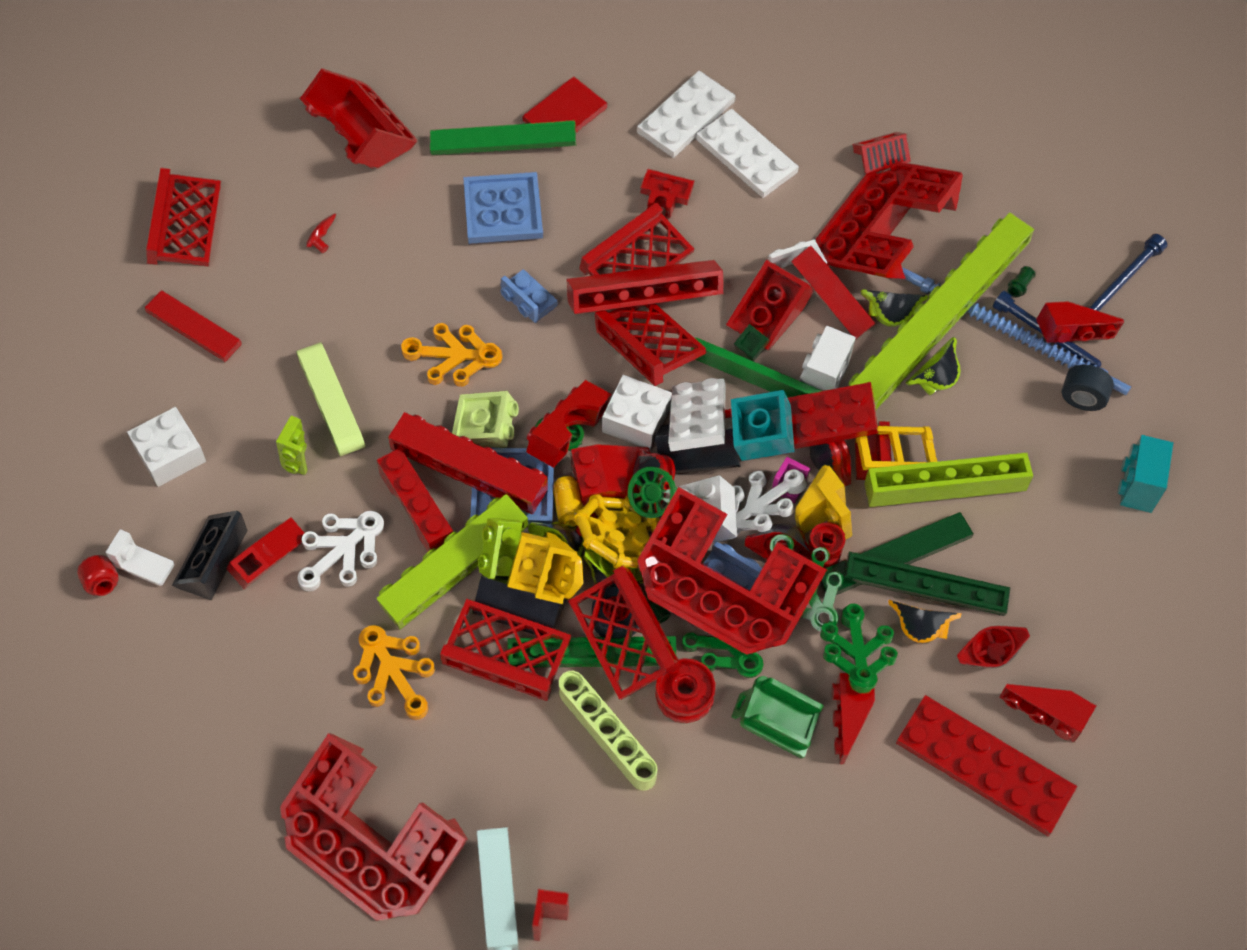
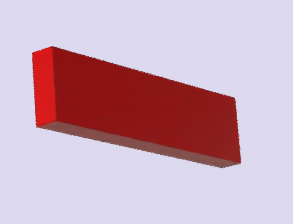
[791,245,876,340]
[144,290,242,362]

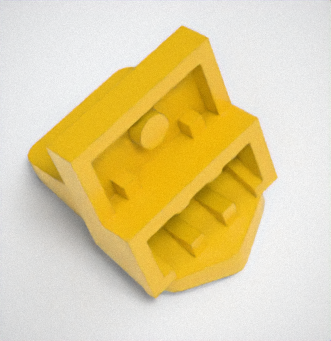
[795,465,852,540]
[507,532,583,604]

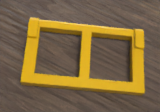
[856,426,937,470]

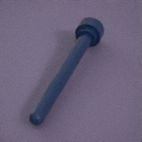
[1088,234,1168,311]
[992,290,1102,368]

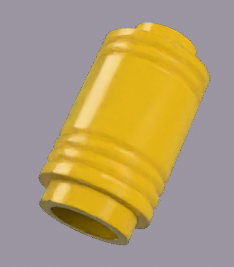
[553,476,583,527]

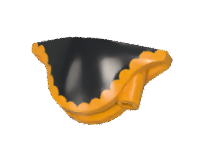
[888,599,962,643]

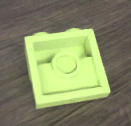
[452,391,519,448]

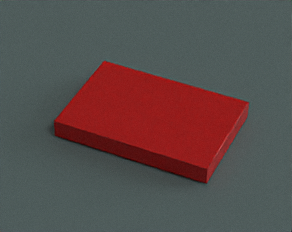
[523,76,607,148]

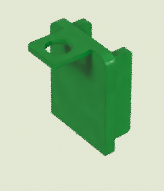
[731,676,823,758]

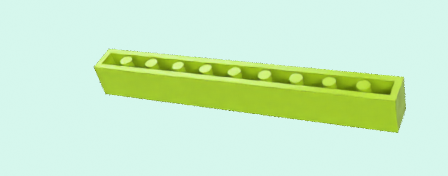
[848,212,1034,410]

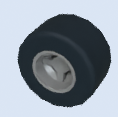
[1061,364,1114,411]

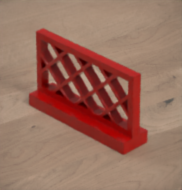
[146,167,221,266]
[579,202,695,276]
[595,303,706,386]
[569,565,682,700]
[440,599,571,701]

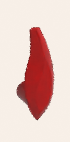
[307,213,336,254]

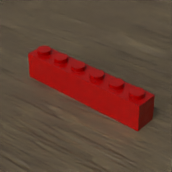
[566,260,723,314]
[388,412,548,515]

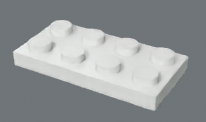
[637,71,736,158]
[696,108,799,198]
[668,378,726,451]

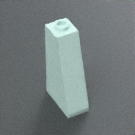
[477,827,519,950]

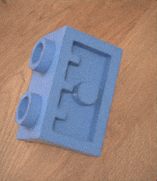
[500,269,558,323]
[703,541,762,589]

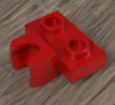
[640,169,695,219]

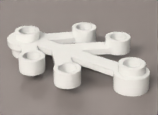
[731,469,807,539]
[298,511,384,592]

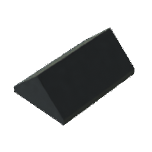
[655,418,741,473]
[172,511,248,601]
[472,575,567,636]

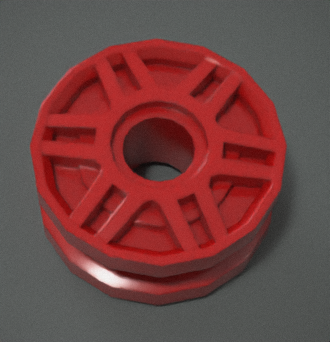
[655,658,716,723]

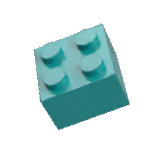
[731,390,795,461]
[1117,435,1174,513]

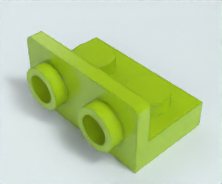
[276,415,308,475]
[478,518,522,579]

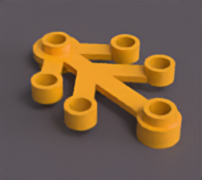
[401,323,503,387]
[353,625,435,720]

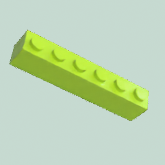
[864,453,1033,507]
[376,494,529,630]

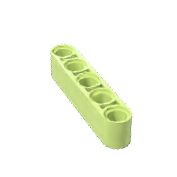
[296,342,366,457]
[559,671,657,791]

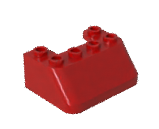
[300,68,417,169]

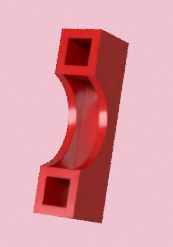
[526,380,612,468]
[377,448,453,552]

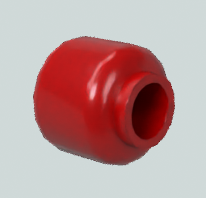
[77,555,119,596]

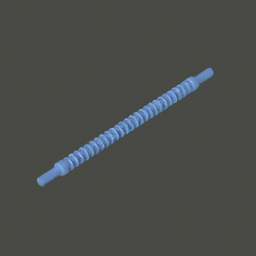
[902,267,1131,395]

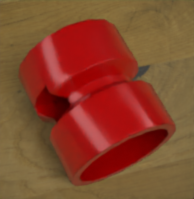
[808,522,846,568]

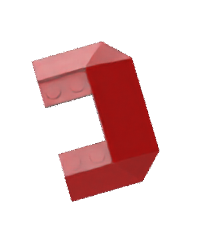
[815,162,963,279]
[637,487,827,655]
[280,733,468,921]

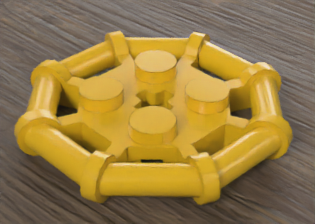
[573,494,660,569]

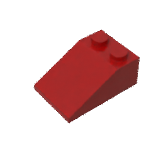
[726,259,814,351]
[571,444,650,507]

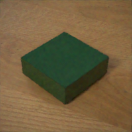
[734,324,770,361]

